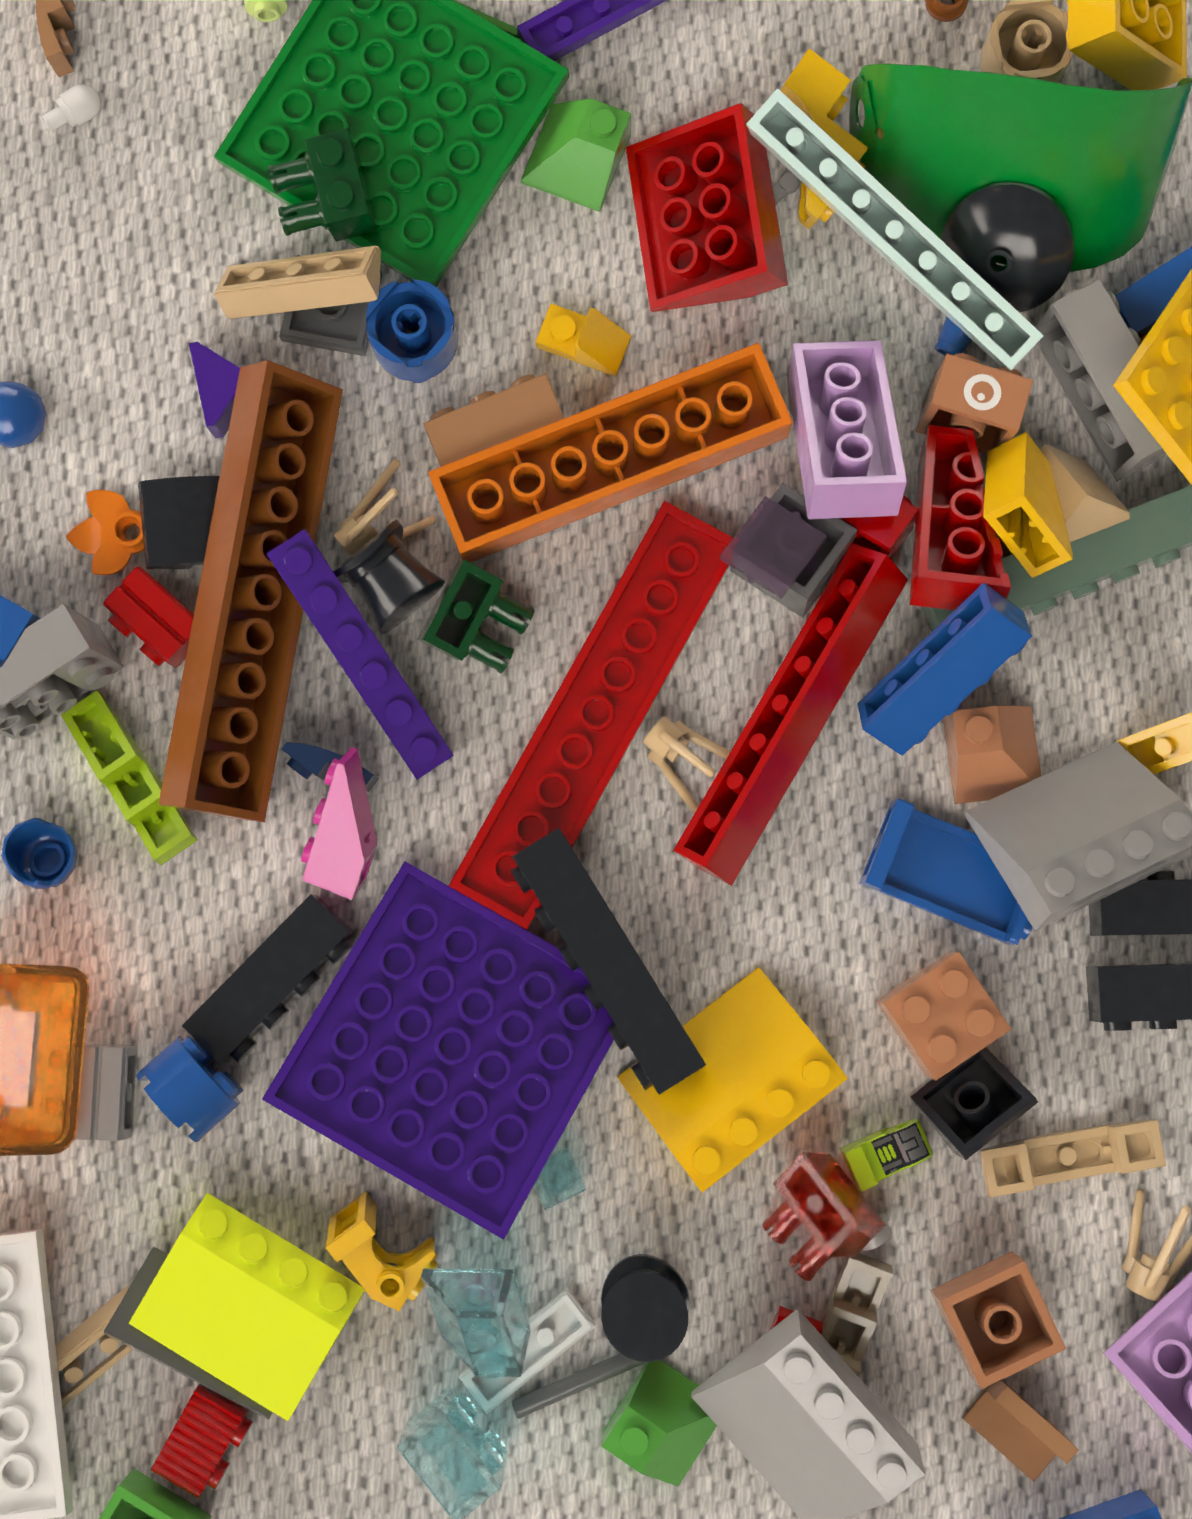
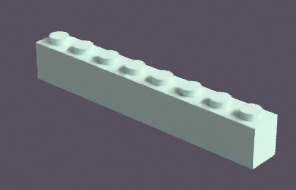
[746,88,1044,371]

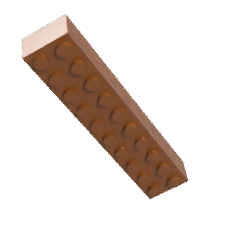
[158,360,343,823]

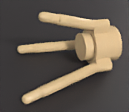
[333,459,436,556]
[643,716,731,814]
[1121,1189,1192,1302]

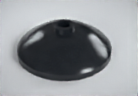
[941,182,1075,313]

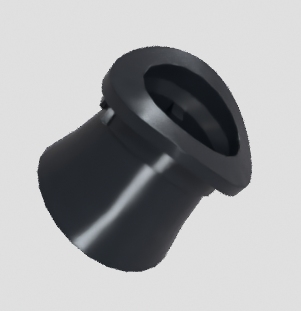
[333,519,445,634]
[601,1254,690,1362]

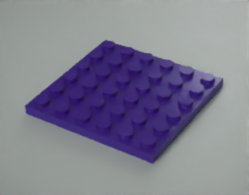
[262,861,614,1240]

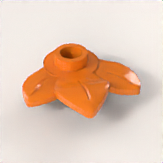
[66,490,144,575]

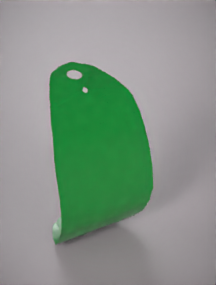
[849,63,1192,272]

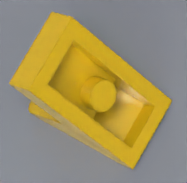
[535,303,631,377]
[1117,712,1192,774]

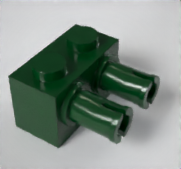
[268,128,377,242]
[417,560,535,674]

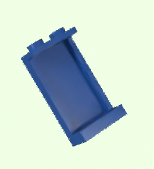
[859,799,1033,945]

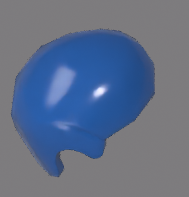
[0,381,46,448]
[1,818,78,889]

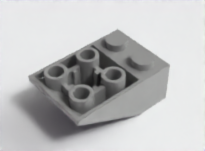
[0,604,124,739]

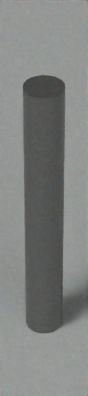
[511,1353,645,1419]

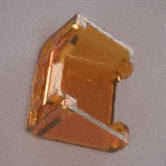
[0,961,89,1156]

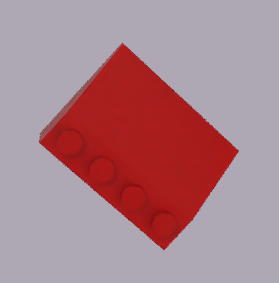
[625,103,788,312]

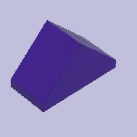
[188,341,240,439]

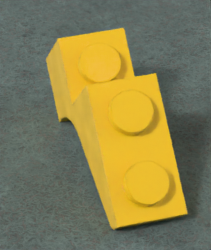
[780,48,868,229]

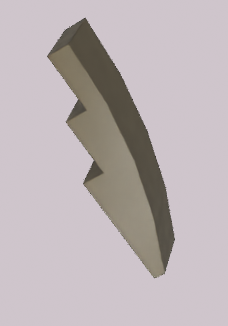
[821,1249,893,1377]

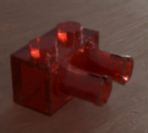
[762,1152,886,1281]

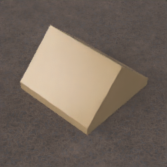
[1040,444,1130,542]

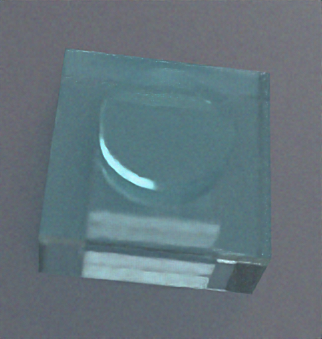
[534,1147,587,1210]

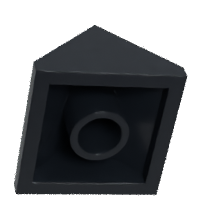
[910,1047,1038,1160]

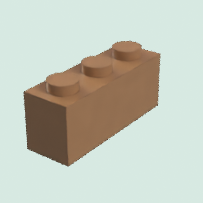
[423,373,564,467]

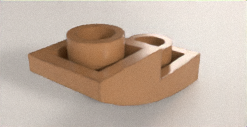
[36,0,76,77]

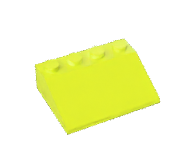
[129,1193,365,1422]

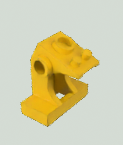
[325,1191,438,1311]

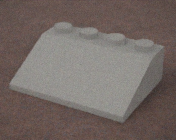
[964,741,1192,931]
[691,1309,925,1519]

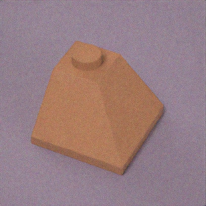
[943,705,1041,804]

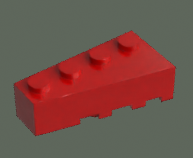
[909,425,1011,610]

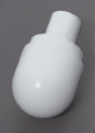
[42,84,101,132]

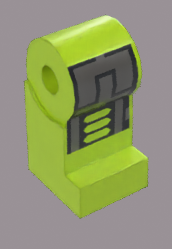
[839,1118,933,1192]

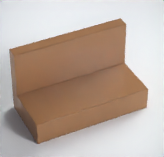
[962,1380,1079,1482]

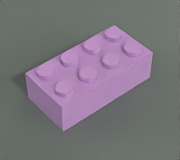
[787,340,907,519]

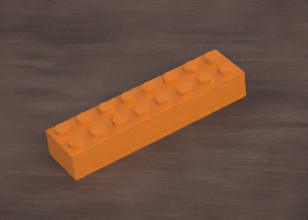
[428,342,793,563]

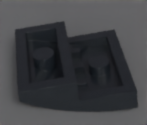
[138,476,220,569]

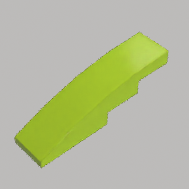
[61,690,198,865]

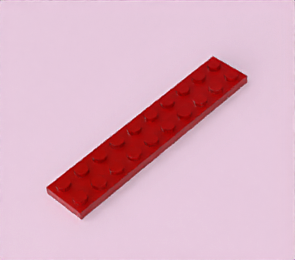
[448,500,739,930]

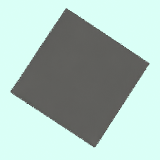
[279,255,383,356]

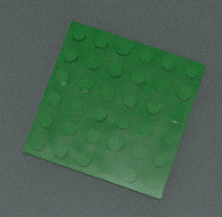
[214,0,569,287]

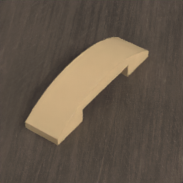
[979,1119,1166,1197]

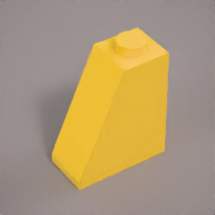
[983,432,1073,578]

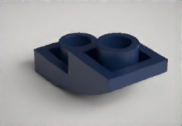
[281,742,379,792]

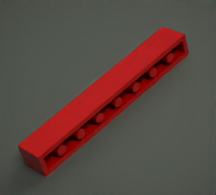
[673,543,908,886]

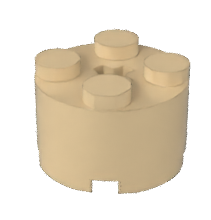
[980,0,1074,83]

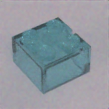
[396,1386,507,1519]

